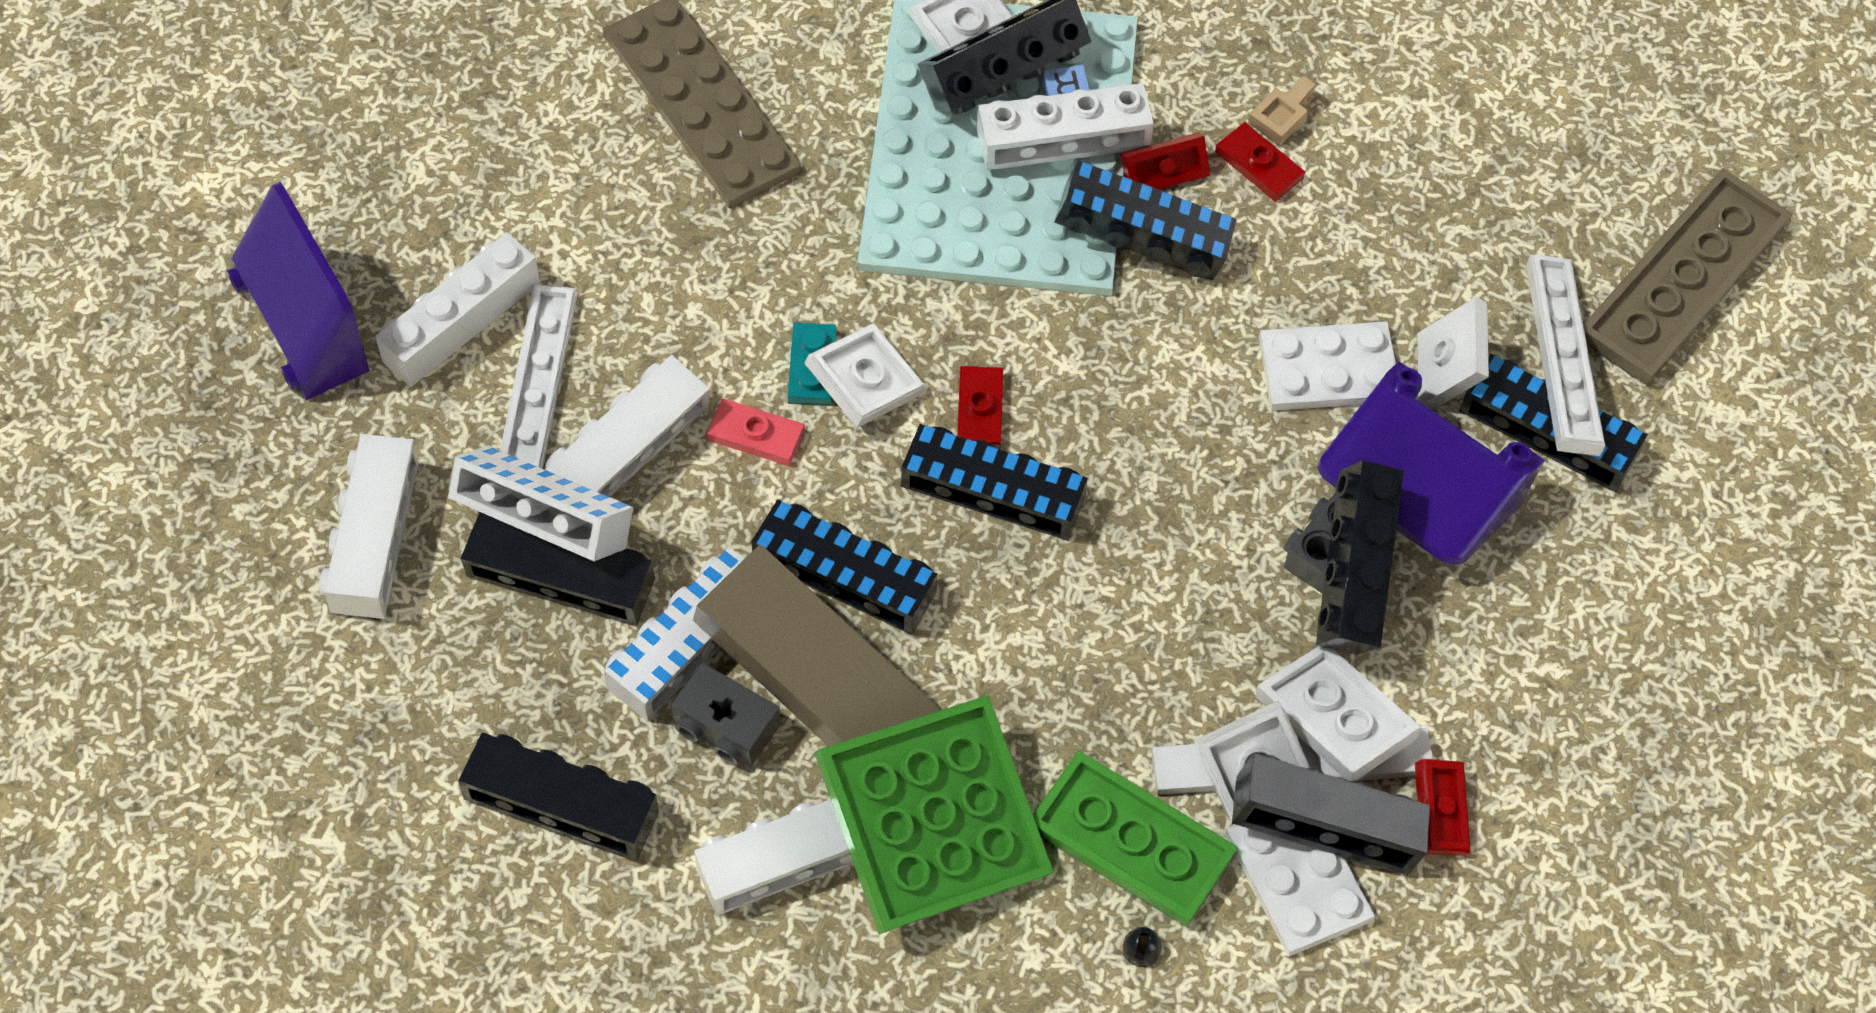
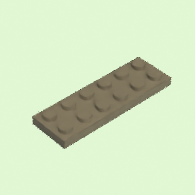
[603,0,801,209]
[1583,168,1793,386]

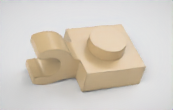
[1248,76,1317,146]

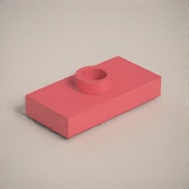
[706,398,805,466]

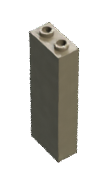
[693,544,941,746]

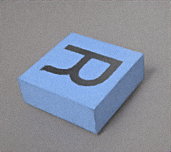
[1042,65,1089,96]

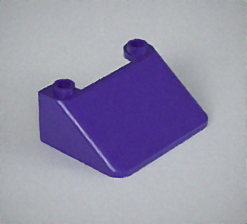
[226,182,370,401]
[1317,361,1545,565]

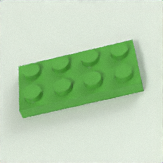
[1033,750,1238,928]

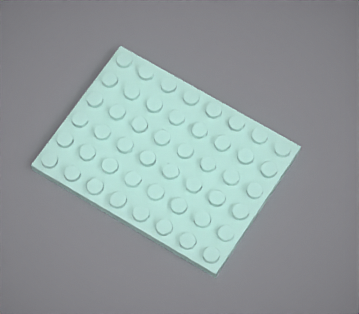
[857,0,1138,296]

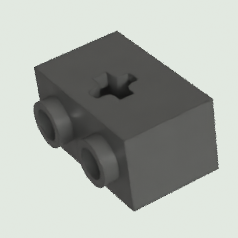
[671,662,781,768]

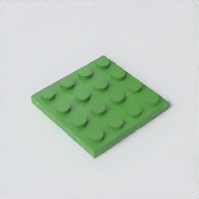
[814,695,1054,935]

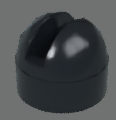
[1123,927,1162,967]

